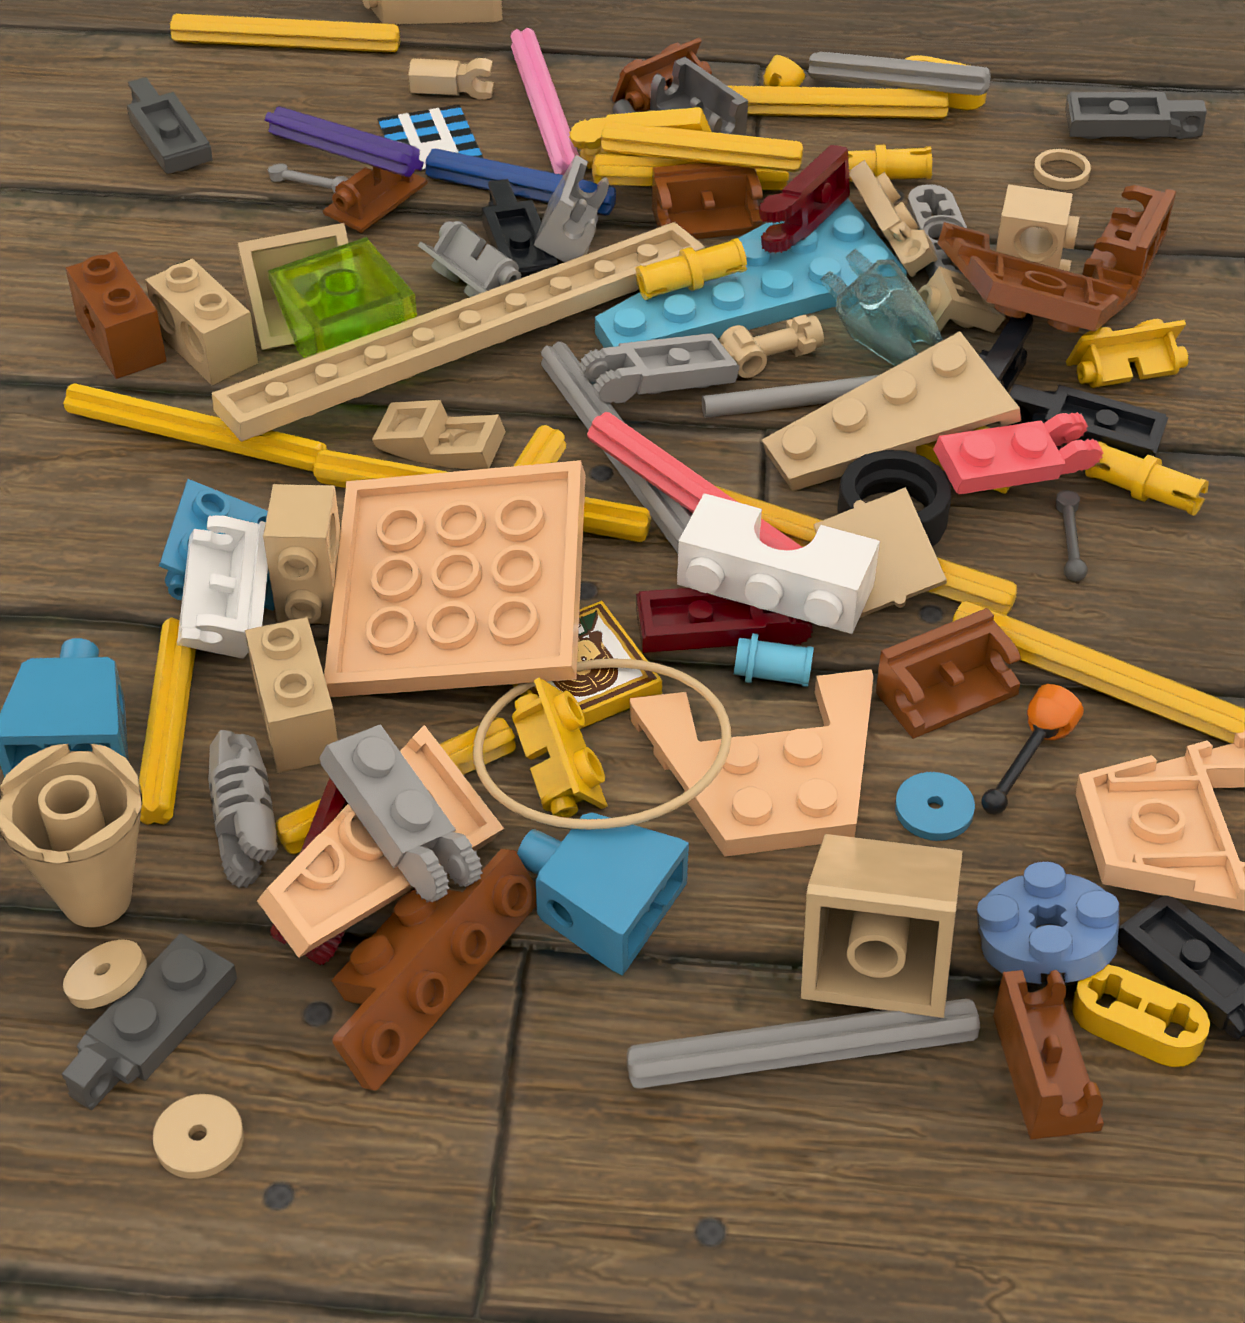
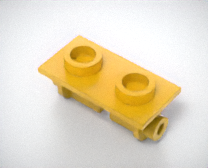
[1066,319,1188,388]
[512,677,608,818]

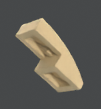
[372,400,506,469]

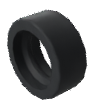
[837,450,951,547]

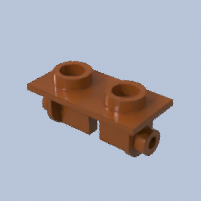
[612,38,712,112]
[323,167,428,233]

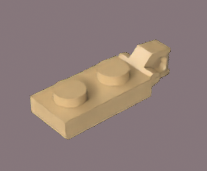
[849,160,938,277]

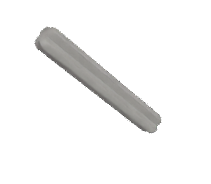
[808,52,991,96]

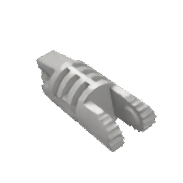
[208,730,278,889]

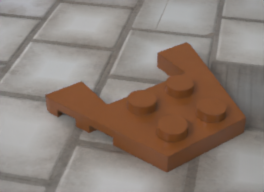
[938,222,1143,333]

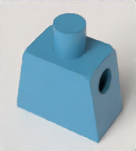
[0,638,129,778]
[517,813,689,976]

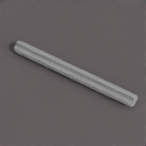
[541,341,693,553]

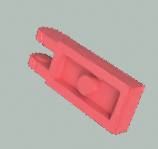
[933,412,1104,495]

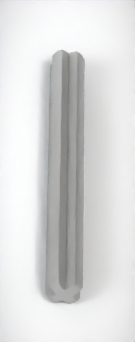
[627,998,980,1088]

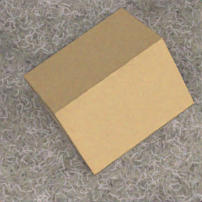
[237,223,368,351]

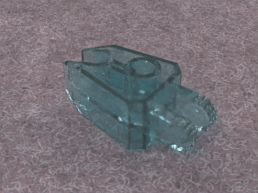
[820,249,944,366]

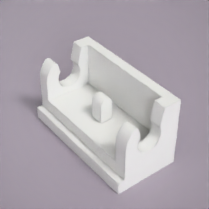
[177,516,268,659]

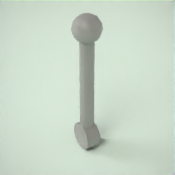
[268,164,348,193]

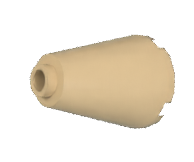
[0,743,142,927]

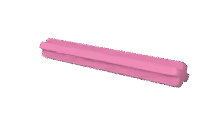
[510,28,580,175]

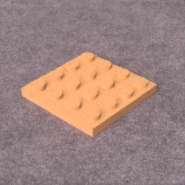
[324,460,586,697]

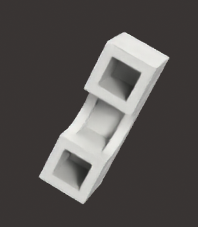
[677,493,880,634]

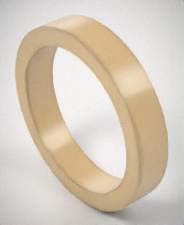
[1033,149,1091,190]

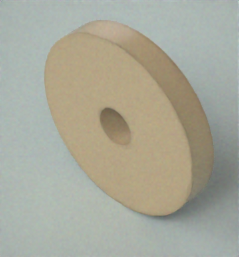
[63,940,147,1009]
[153,1094,244,1179]

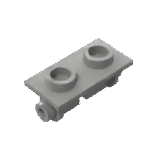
[418,221,521,297]

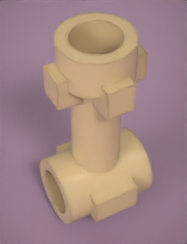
[719,314,824,378]

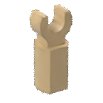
[408,58,494,100]

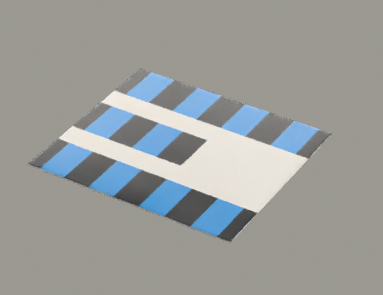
[377,104,483,171]

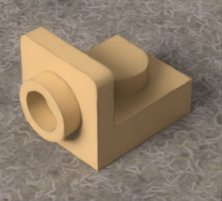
[912,266,1006,341]

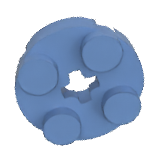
[977,862,1119,984]

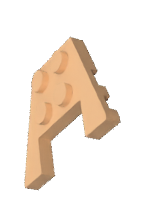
[630,669,874,857]
[1075,731,1245,911]

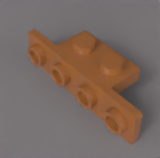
[331,849,537,1091]

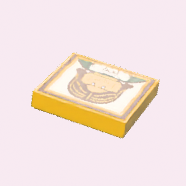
[512,601,662,729]

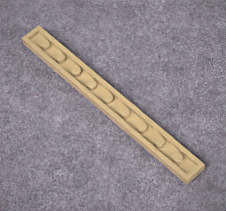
[212,222,705,441]

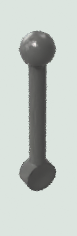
[1055,490,1088,582]

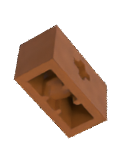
[65,251,167,379]

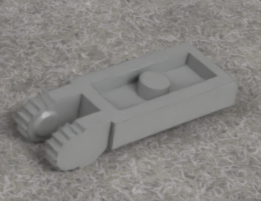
[578,333,740,404]
[319,724,483,902]

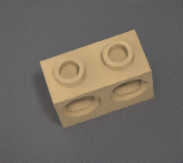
[996,184,1080,271]
[145,259,258,385]
[263,484,341,624]
[245,617,338,773]

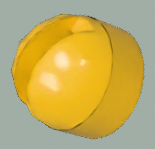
[763,55,806,87]

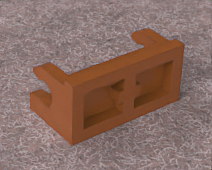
[652,162,763,239]
[1082,185,1176,283]
[876,608,1021,739]
[993,970,1104,1140]

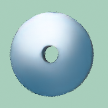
[895,772,975,841]

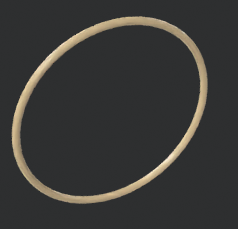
[473,658,731,830]

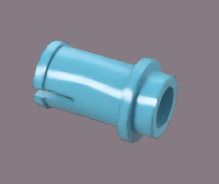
[734,633,814,687]

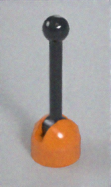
[981,684,1084,815]

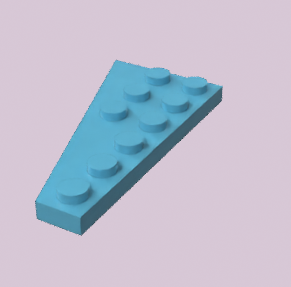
[595,198,907,348]

